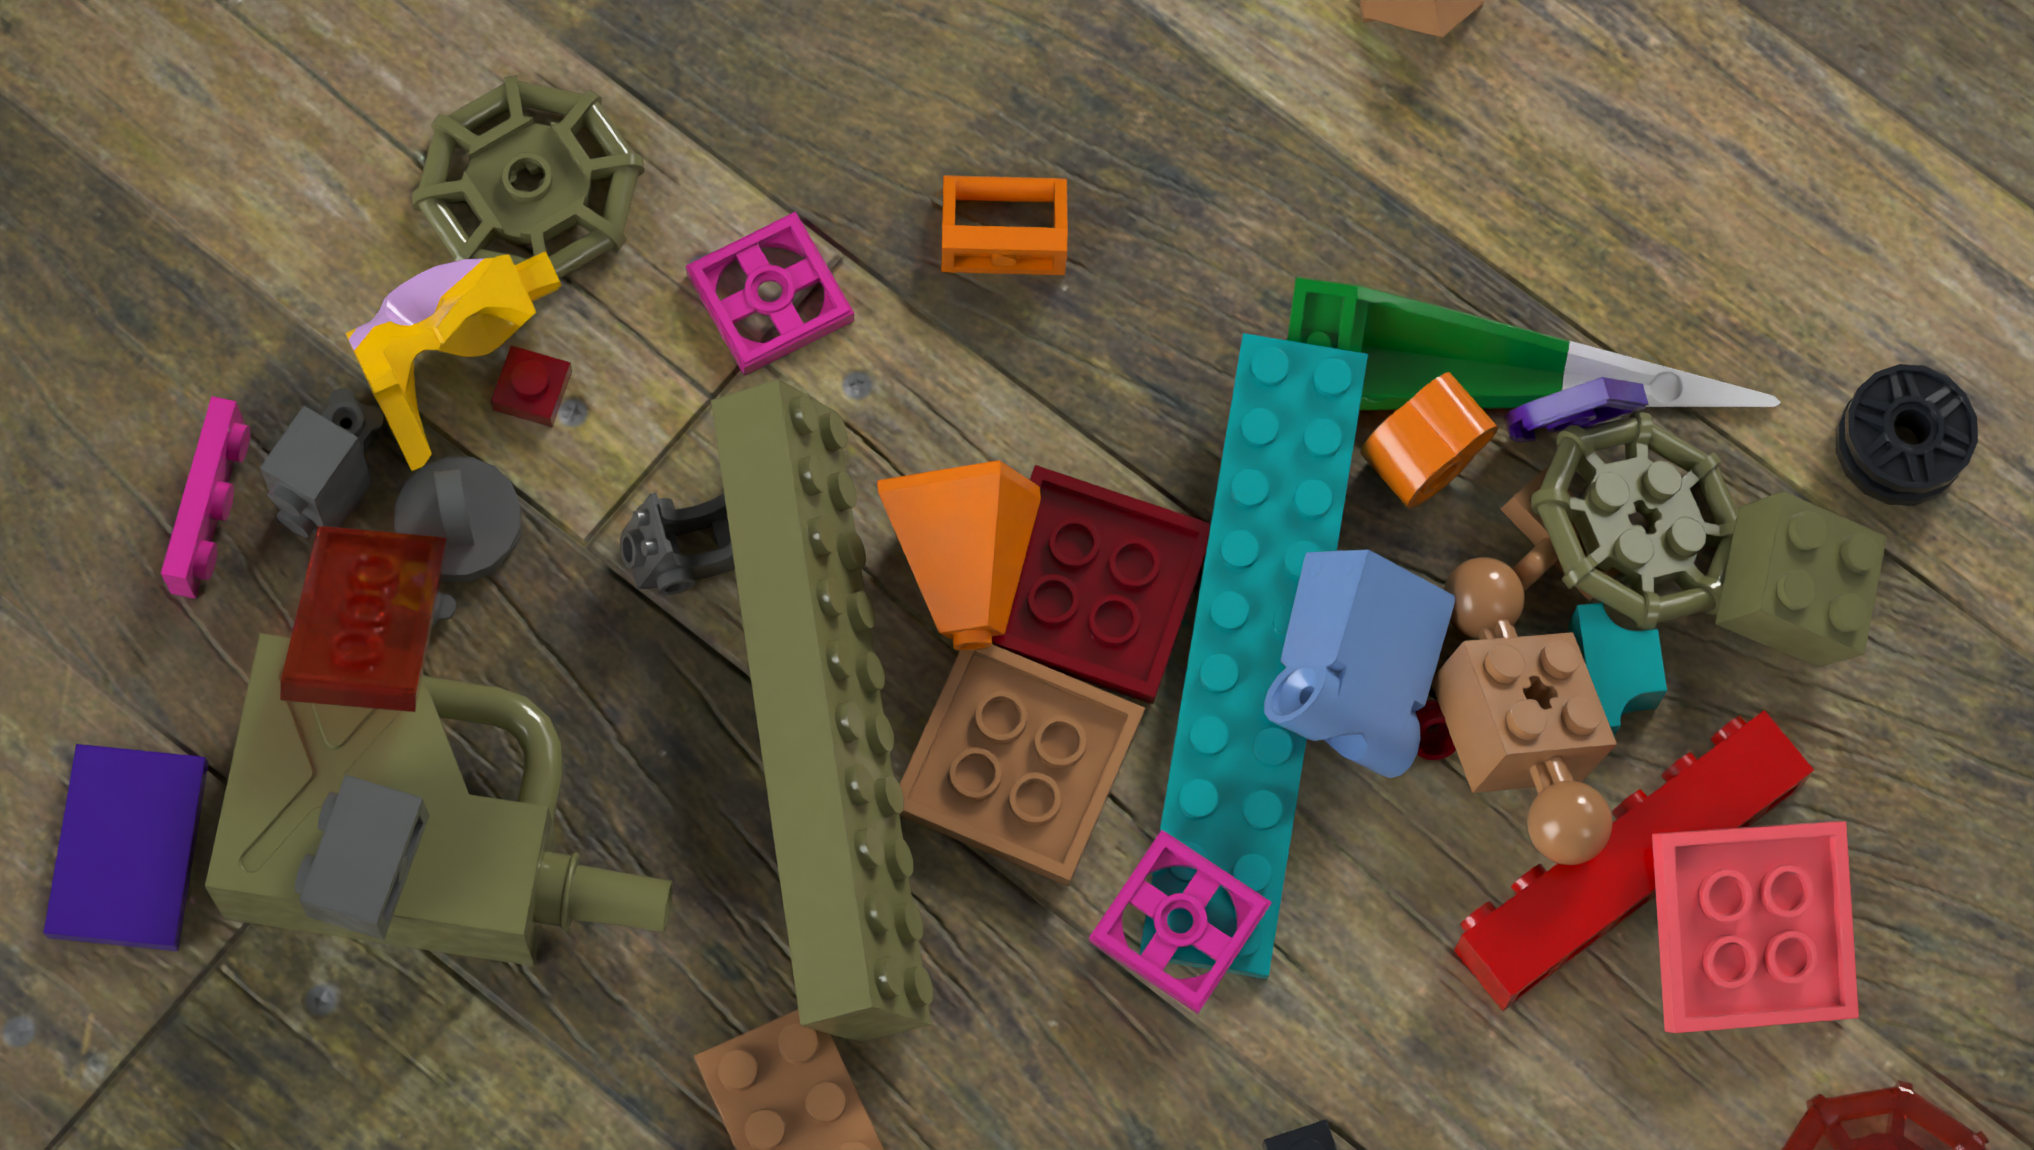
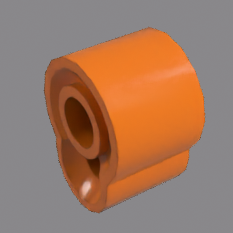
[1360,372,1499,509]

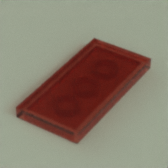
[280,526,446,712]

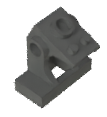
[620,493,735,595]

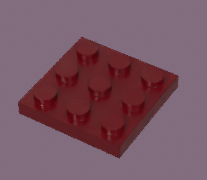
[992,465,1211,704]

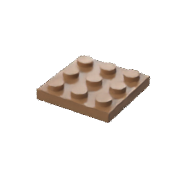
[899,644,1145,887]

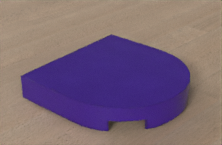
[1504,377,1649,443]

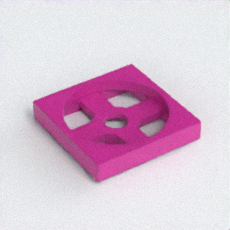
[685,211,855,376]
[1088,830,1272,1014]

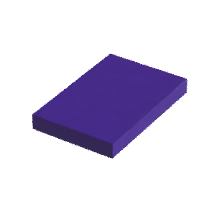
[43,744,209,951]

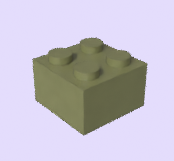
[1715,491,1887,668]

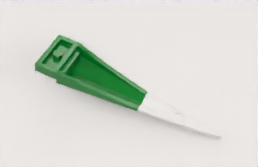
[1286,276,1781,410]

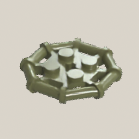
[411,75,645,279]
[1531,411,1738,630]

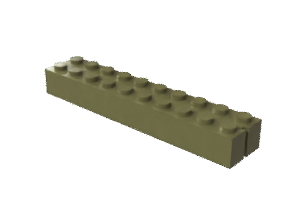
[711,379,933,1043]

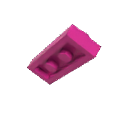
[161,396,250,599]

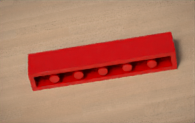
[1454,710,1814,1011]

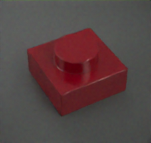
[491,345,572,427]

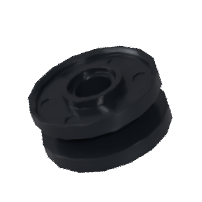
[1835,364,1978,506]

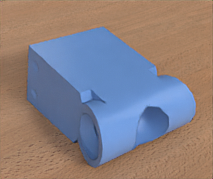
[1264,550,1455,778]

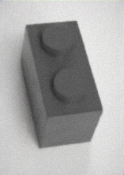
[260,406,373,542]
[295,774,429,940]

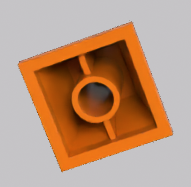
[877,460,1041,651]

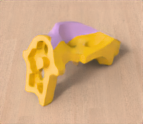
[345,251,562,471]

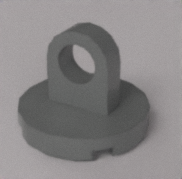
[394,457,522,582]

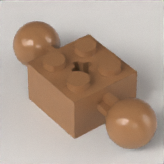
[1431,557,1617,865]

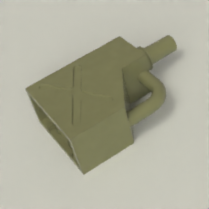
[205,633,673,966]

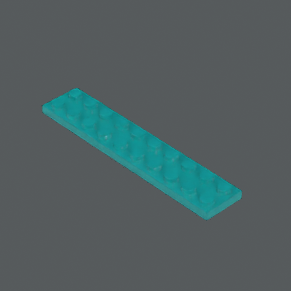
[1139,333,1368,979]

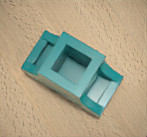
[1568,603,1667,737]

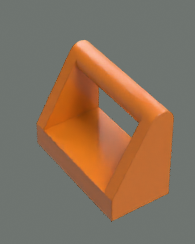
[941,175,1068,275]

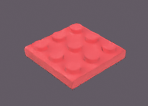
[1652,821,1859,1033]

